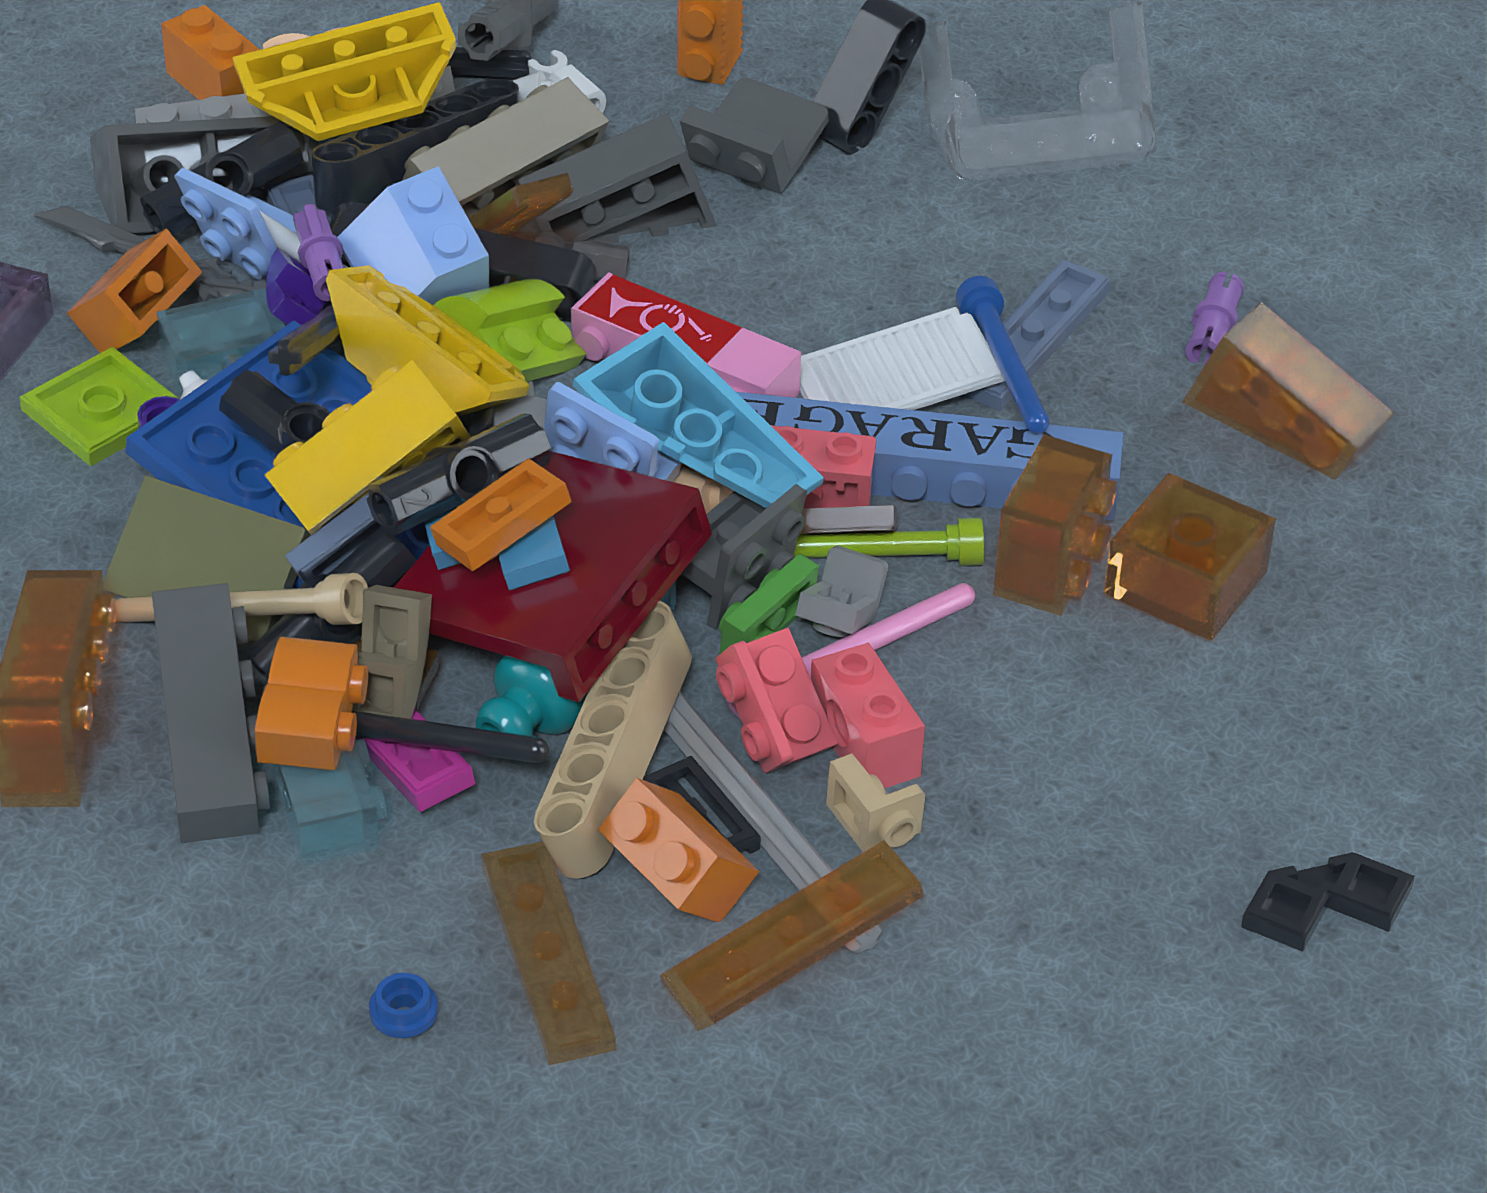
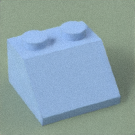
[337,166,489,305]

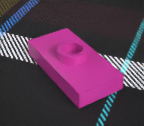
[357,708,476,813]

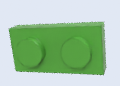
[719,553,819,654]

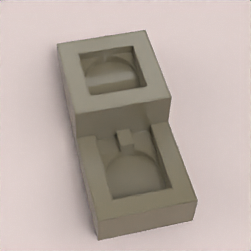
[352,585,432,719]

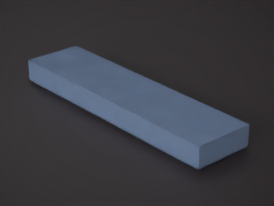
[963,260,1111,411]

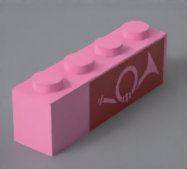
[571,272,801,398]

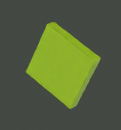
[19,347,179,467]

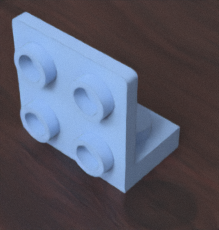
[174,168,297,280]
[544,382,681,482]

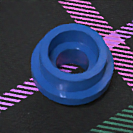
[369,973,438,1038]

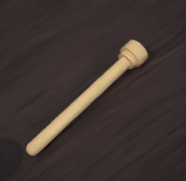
[110,573,368,625]

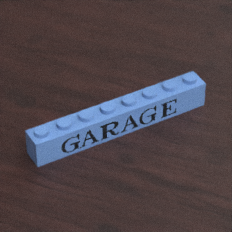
[735,391,1124,520]

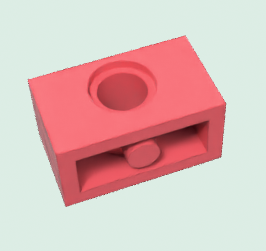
[811,642,925,788]

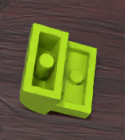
[434,279,587,381]

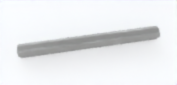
[663,691,882,955]

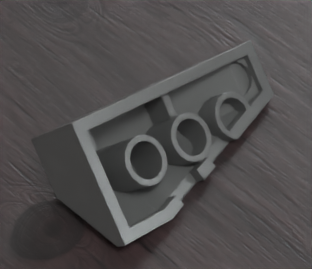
[90,116,319,234]

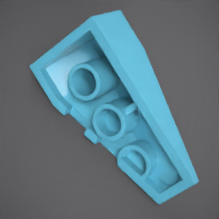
[573,322,824,508]

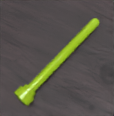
[794,517,984,566]

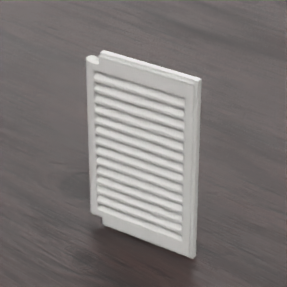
[800,307,1005,410]

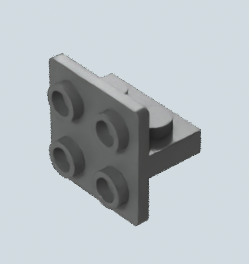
[681,484,807,630]

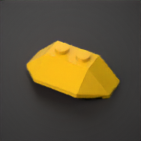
[232,2,457,141]
[326,265,530,416]

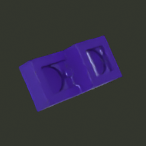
[266,248,330,325]

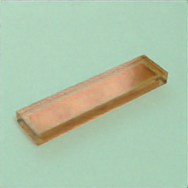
[468,173,574,235]
[660,840,923,1031]
[481,841,616,1065]

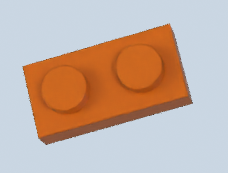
[430,458,572,571]

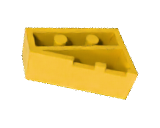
[264,360,471,535]

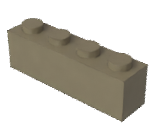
[402,77,609,222]

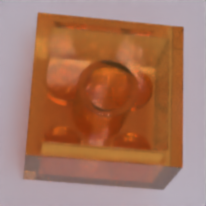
[993,434,1117,616]
[1104,472,1276,641]

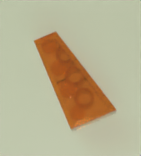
[0,570,116,807]

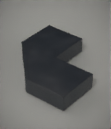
[1241,852,1415,952]

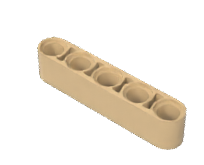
[534,601,692,879]

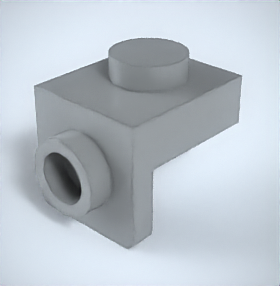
[795,546,888,637]

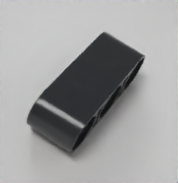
[813,0,926,154]

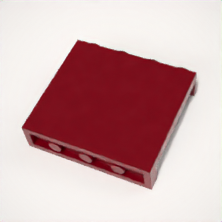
[393,451,712,702]

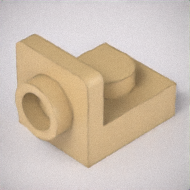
[826,753,925,855]

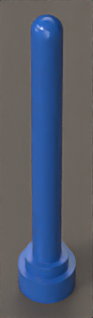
[956,276,1049,434]

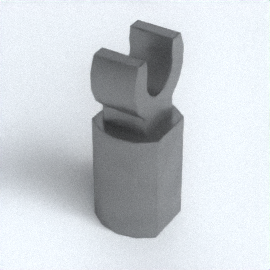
[535,232,631,281]

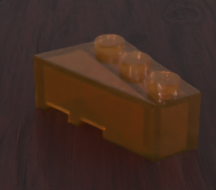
[1182,302,1394,480]

